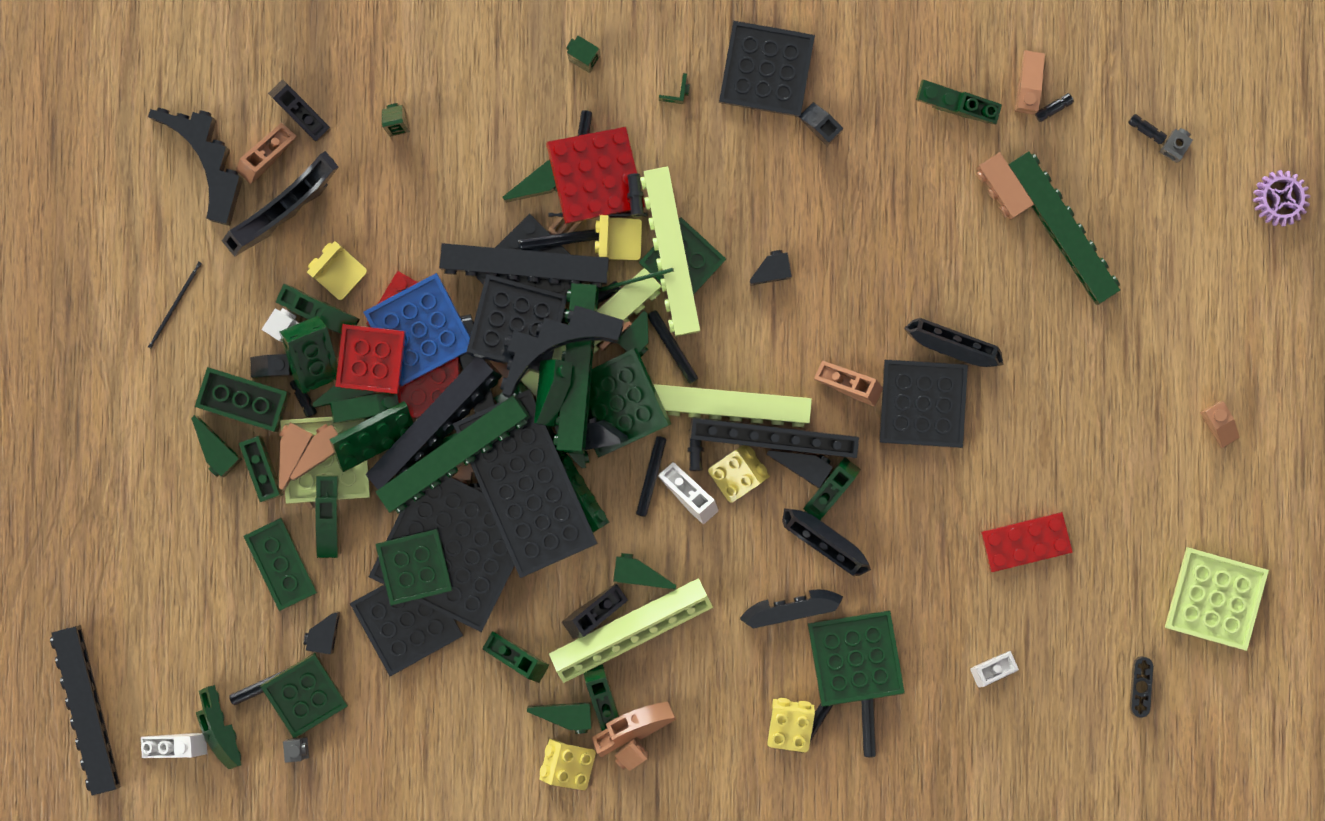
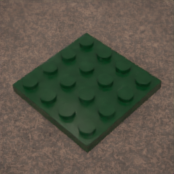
[588,348,671,458]
[808,611,905,707]

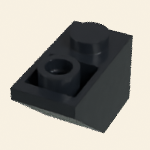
[798,102,844,146]

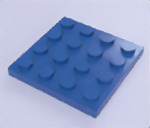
[363,273,470,386]

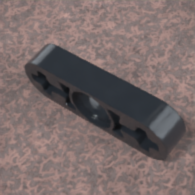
[1130,656,1154,718]

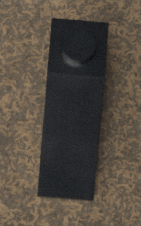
[268,79,330,142]
[766,451,833,488]
[562,584,628,639]

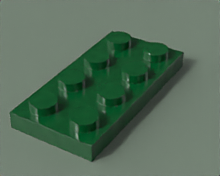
[329,401,413,472]
[243,518,318,611]

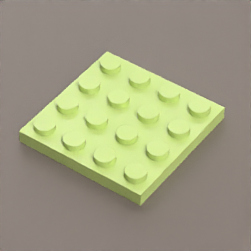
[280,417,370,504]
[1165,547,1269,651]

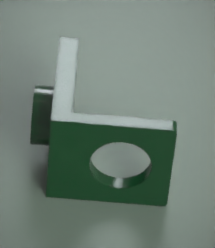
[659,73,690,104]

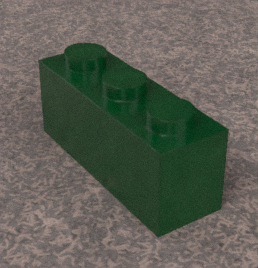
[239,436,283,502]

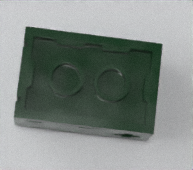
[279,316,338,394]

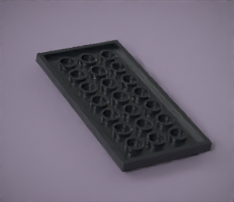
[453,389,598,578]

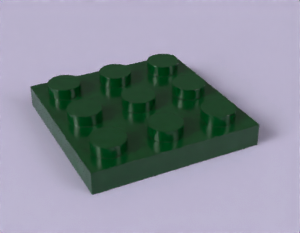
[639,217,727,295]
[375,529,453,606]
[260,653,348,738]

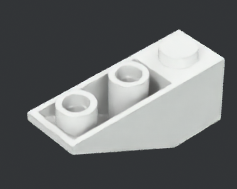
[141,733,207,758]

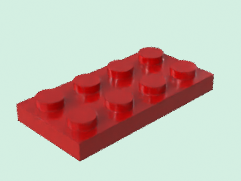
[981,512,1073,572]

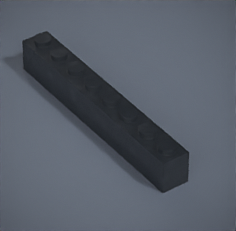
[439,243,609,288]
[365,357,503,490]
[689,417,859,458]
[50,625,121,796]

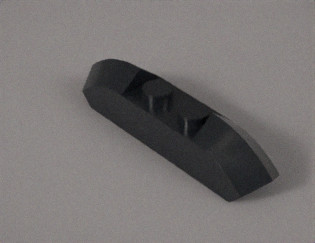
[904,318,1004,367]
[782,508,871,576]
[740,589,843,629]

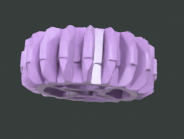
[1253,170,1310,227]

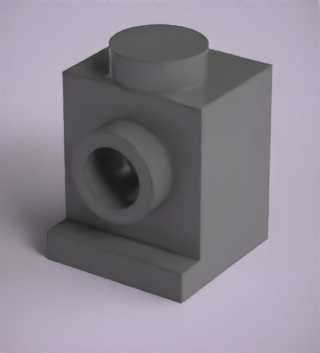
[1159,128,1193,163]
[283,737,309,763]

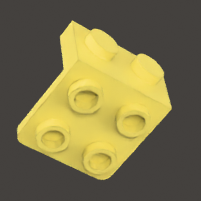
[595,215,642,260]
[307,241,367,300]
[708,445,770,503]
[767,698,815,752]
[539,739,596,790]

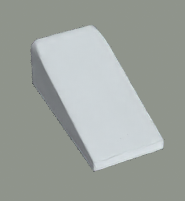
[970,651,1019,687]

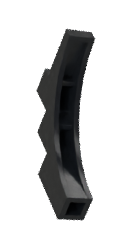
[148,108,243,226]
[222,151,339,257]
[500,305,624,398]

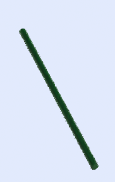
[566,268,674,301]

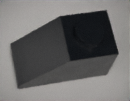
[749,250,792,286]
[250,354,293,378]
[585,418,629,450]
[303,611,340,655]

